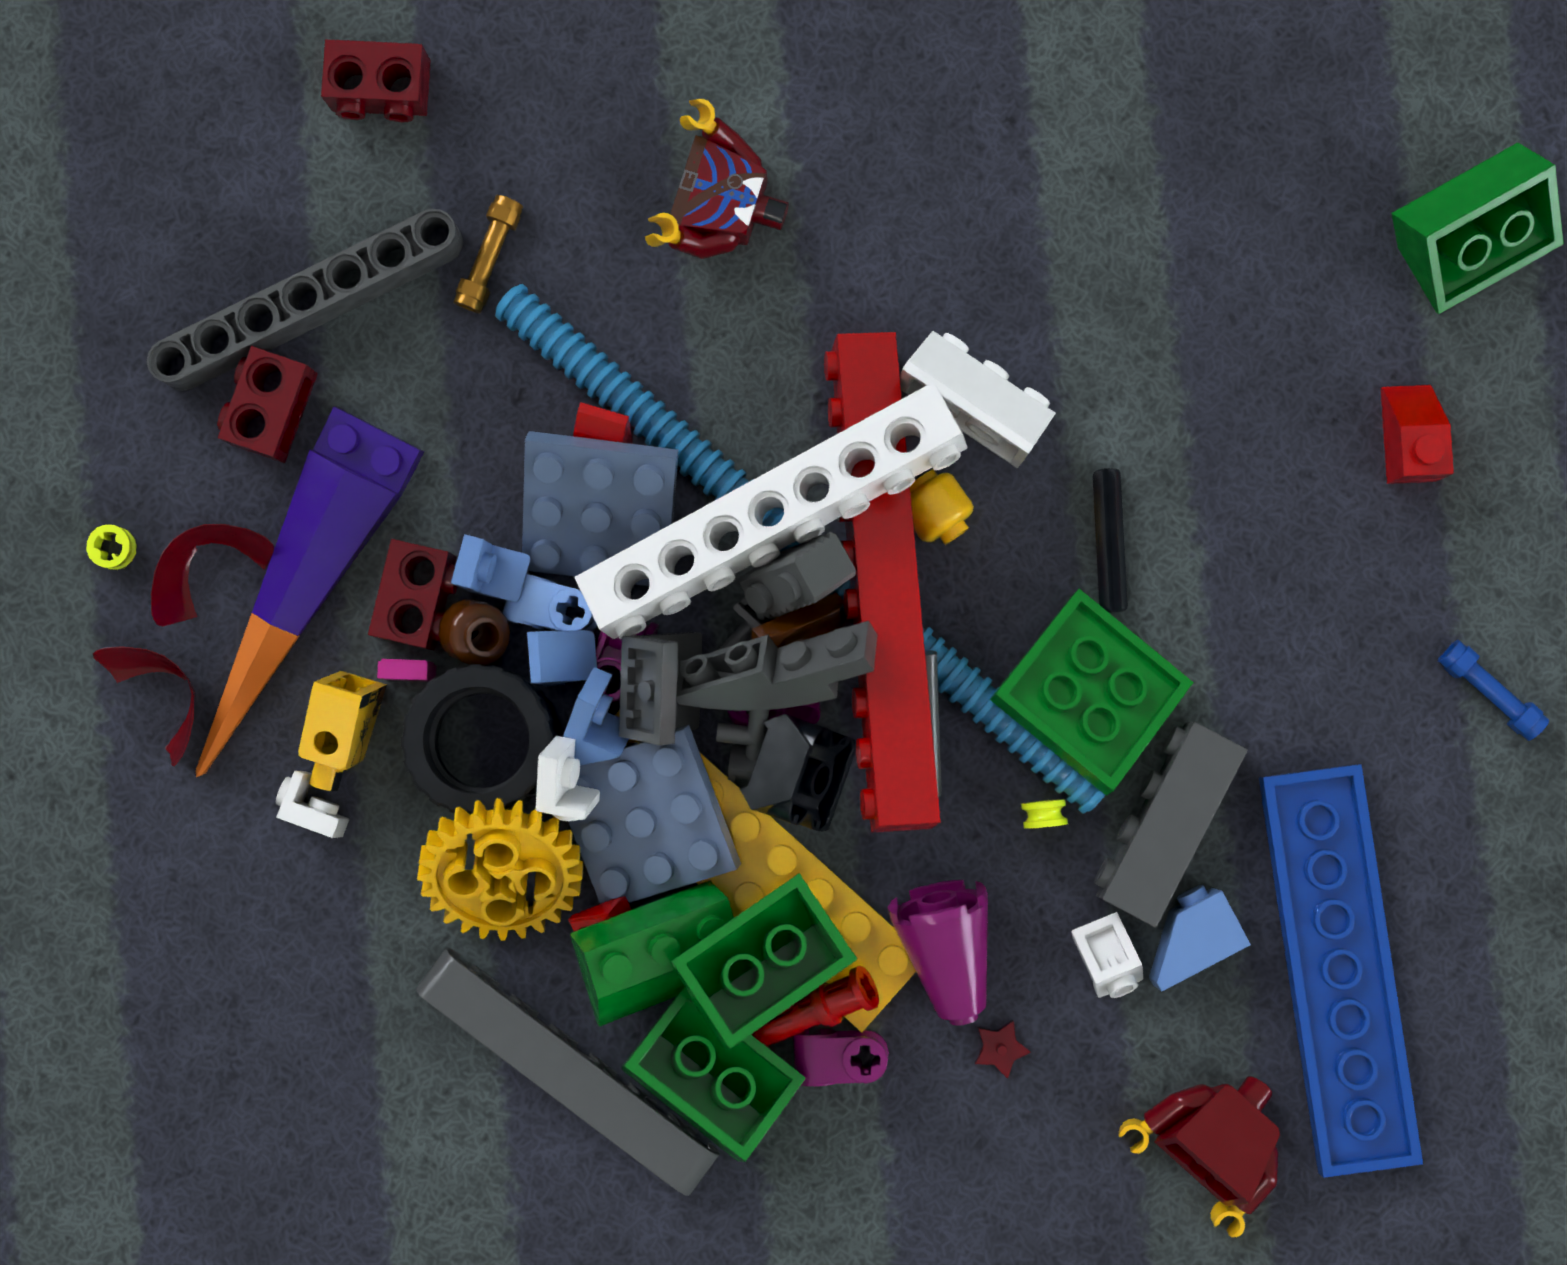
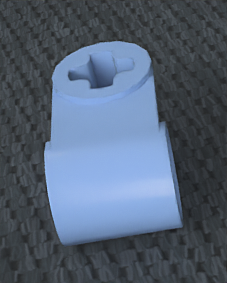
[503,574,598,632]

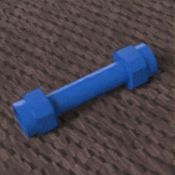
[1438,640,1549,741]

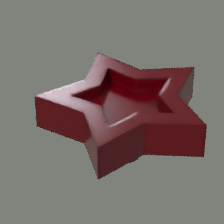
[974,1020,1031,1079]

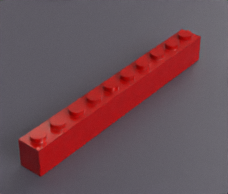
[824,332,941,833]

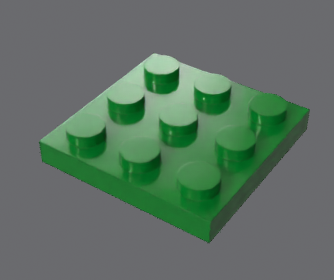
[990,589,1194,796]

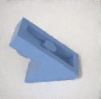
[451,534,530,602]
[527,630,597,687]
[563,667,629,765]

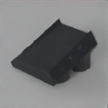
[740,714,856,832]

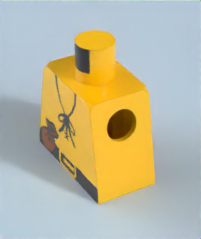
[298,671,387,791]

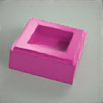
[377,659,436,682]

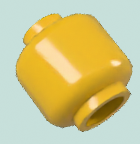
[910,469,973,545]

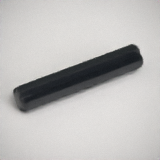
[1093,468,1128,613]

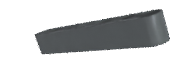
[147,208,463,391]
[416,948,720,1196]

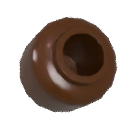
[438,599,510,665]

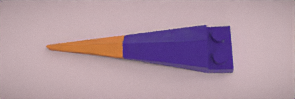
[196,407,425,777]

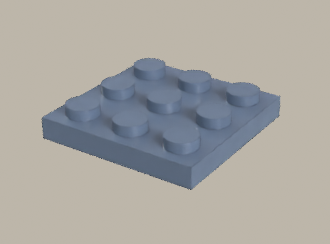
[522,431,679,586]
[568,725,741,904]

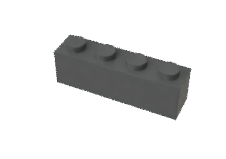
[1094,722,1248,928]

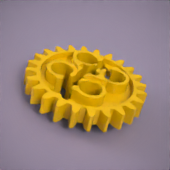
[417,798,583,941]

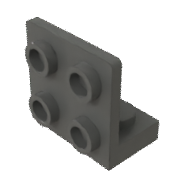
[619,631,702,746]

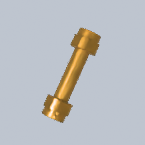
[453,195,523,314]

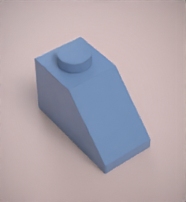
[1149,885,1251,991]

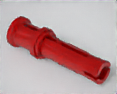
[751,965,879,1047]

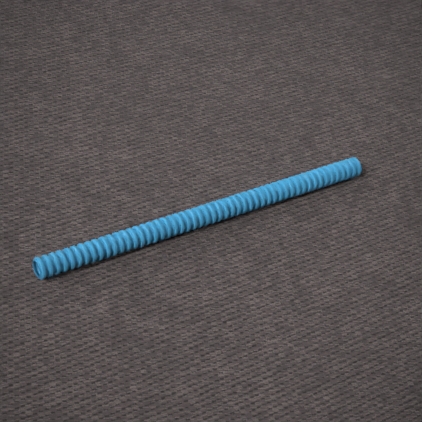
[495,284,1105,814]

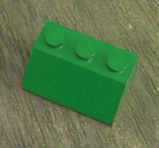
[1391,142,1564,314]
[671,873,857,1050]
[570,881,734,1027]
[620,986,806,1162]

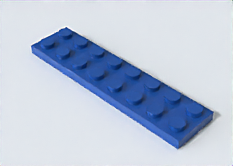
[1258,764,1423,1178]

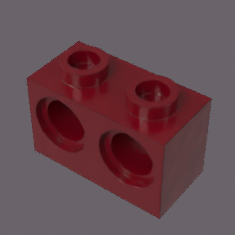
[321,39,431,122]
[217,346,318,464]
[368,539,458,651]

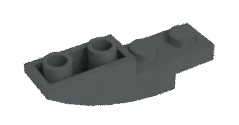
[676,621,877,710]

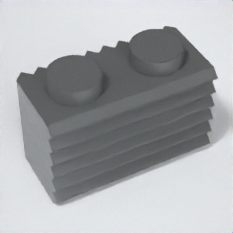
[739,532,856,621]

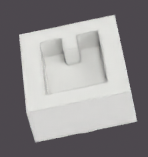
[535,736,600,821]
[276,770,349,838]
[1071,912,1144,998]

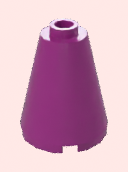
[887,880,988,1025]

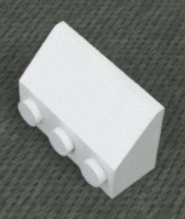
[900,331,1056,469]

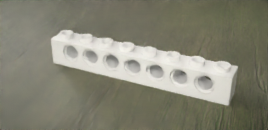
[574,382,967,639]

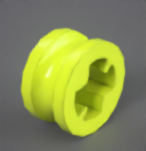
[86,525,137,570]
[1021,799,1068,829]

